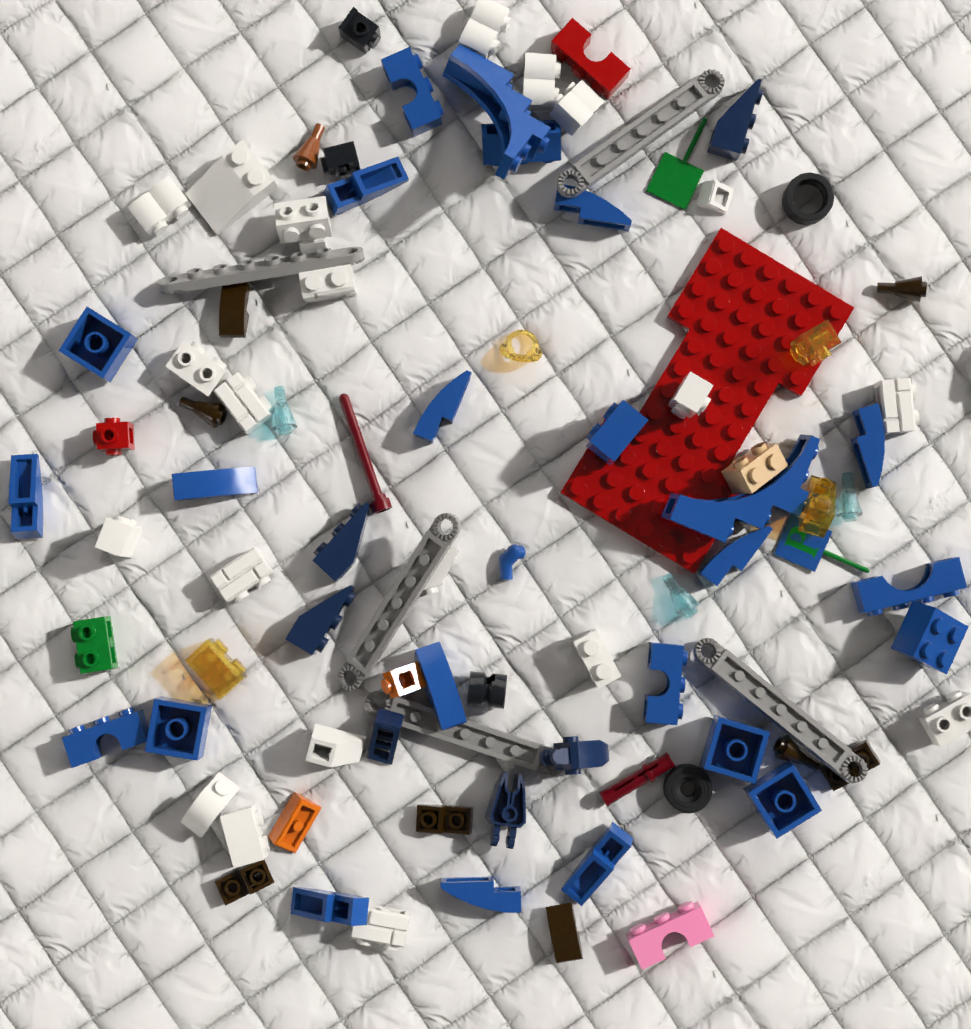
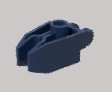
[539,736,609,775]
[485,771,526,849]

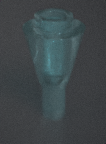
[271,386,297,435]
[836,472,863,522]
[662,573,700,620]

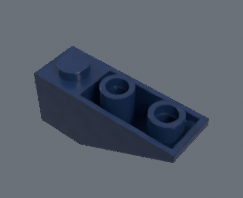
[707,79,763,161]
[312,502,370,582]
[286,585,356,656]

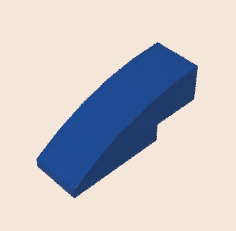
[323,157,409,216]
[554,184,632,231]
[413,370,472,443]
[851,403,885,489]
[9,454,43,539]
[172,467,258,501]
[697,526,773,586]
[414,641,467,731]
[561,822,633,906]
[441,876,521,913]
[290,887,369,926]

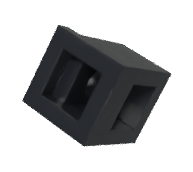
[338,7,381,54]
[320,141,361,177]

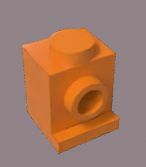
[381,661,426,699]

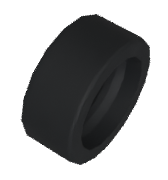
[782,172,834,225]

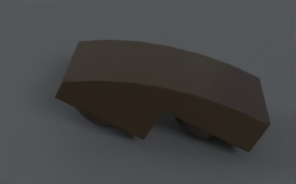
[219,282,250,338]
[819,739,881,791]
[416,804,473,835]
[214,860,275,906]
[546,903,583,963]

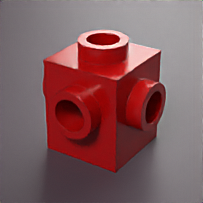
[93,418,135,456]

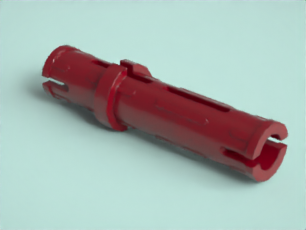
[599,752,675,807]

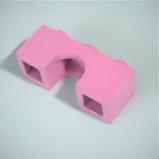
[626,901,714,970]

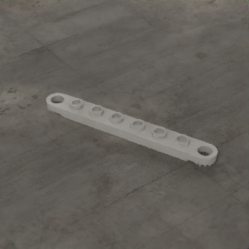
[557,69,725,198]
[157,247,365,294]
[337,513,461,691]
[693,638,868,783]
[365,690,563,776]

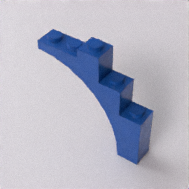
[442,44,551,180]
[661,434,820,543]

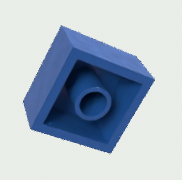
[58,306,138,383]
[586,400,648,466]
[891,601,969,675]
[145,696,212,761]
[700,715,770,784]
[743,761,822,839]

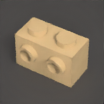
[722,442,788,494]

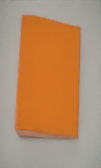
[268,792,322,853]

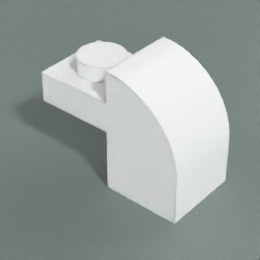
[181,772,240,838]

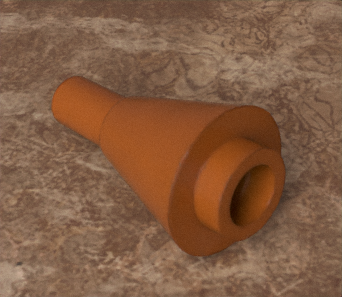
[293,123,325,171]

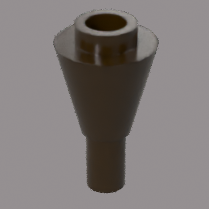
[877,276,927,302]
[179,397,227,428]
[773,735,821,771]

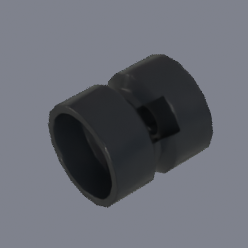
[467,671,507,709]

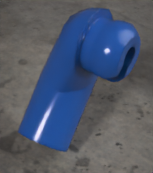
[499,544,526,580]

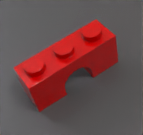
[551,18,631,99]

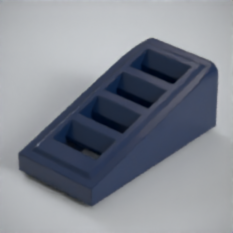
[367,709,404,765]

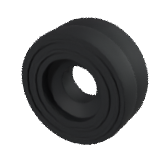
[663,764,712,813]

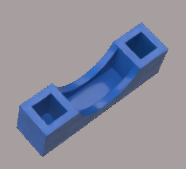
[851,557,967,617]

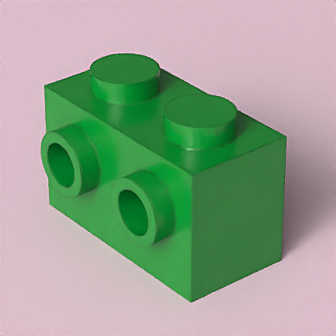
[71,616,118,674]

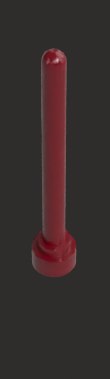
[339,393,393,514]

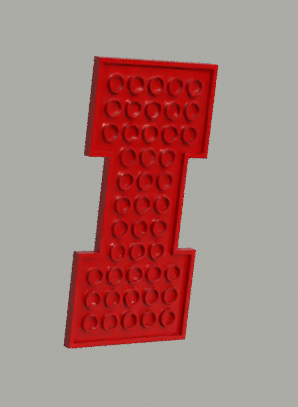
[560,228,854,574]

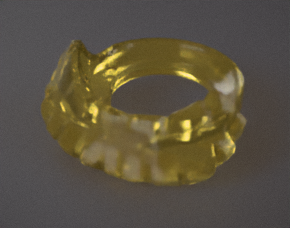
[499,329,543,363]

